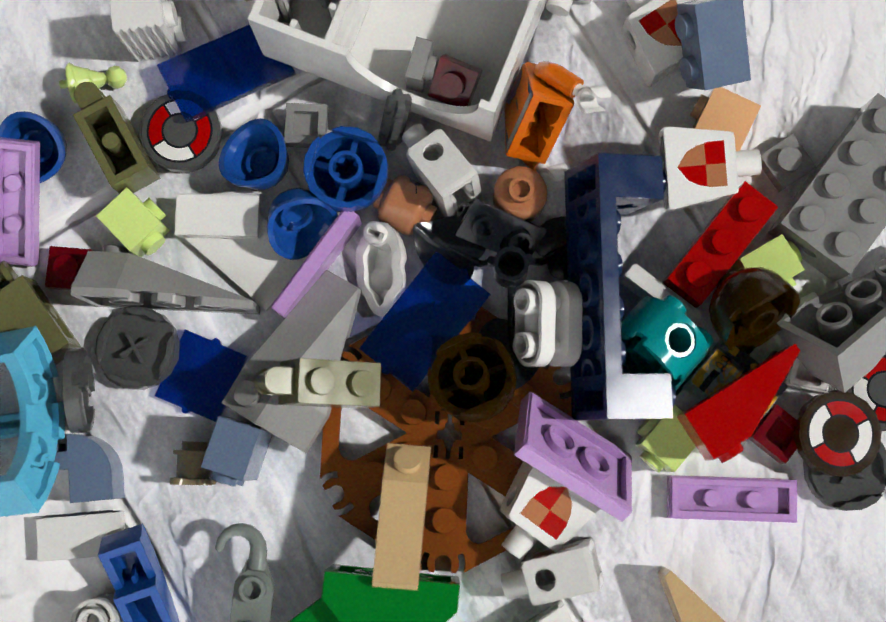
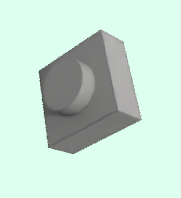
[405,36,439,93]
[284,103,329,148]
[761,134,817,192]

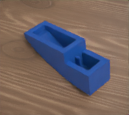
[98,523,180,622]

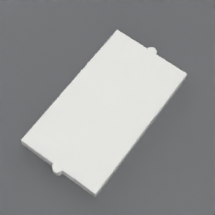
[184,182,307,311]

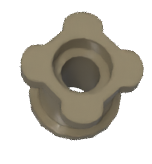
[170,441,216,485]

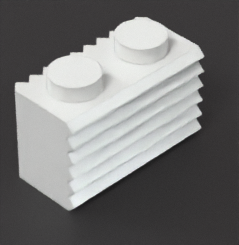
[109,0,187,62]

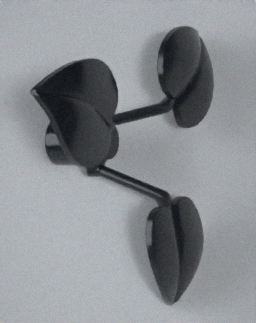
[413,216,568,390]

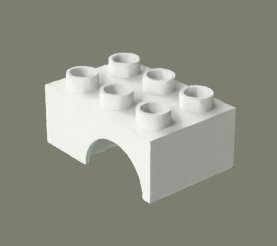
[247,0,547,142]

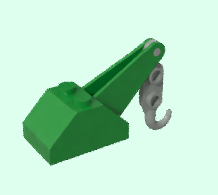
[215,523,460,622]

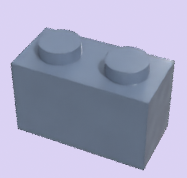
[675,0,751,90]
[201,416,273,487]

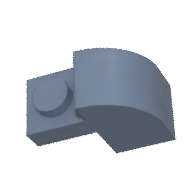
[55,434,125,503]

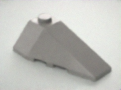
[71,245,260,315]
[777,258,886,393]
[222,270,362,453]

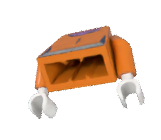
[505,61,611,191]

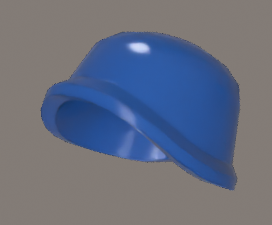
[0,111,67,183]
[219,118,289,190]
[267,188,338,260]

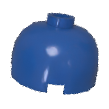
[303,126,388,212]

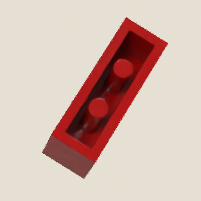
[662,181,778,308]

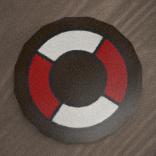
[793,391,882,477]

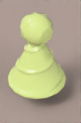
[59,63,127,103]

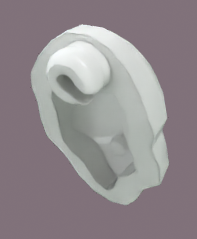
[355,221,407,317]

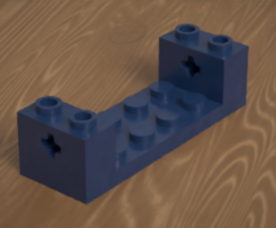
[564,153,676,421]

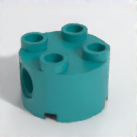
[620,295,714,391]

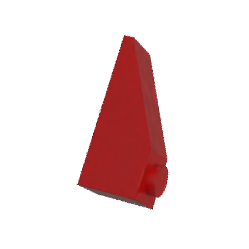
[676,343,800,463]

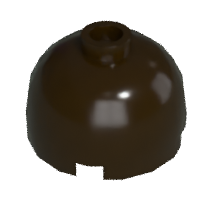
[709,267,800,352]
[427,332,517,423]

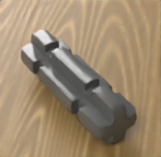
[378,88,412,151]

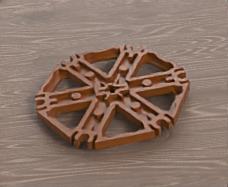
[320,301,572,573]

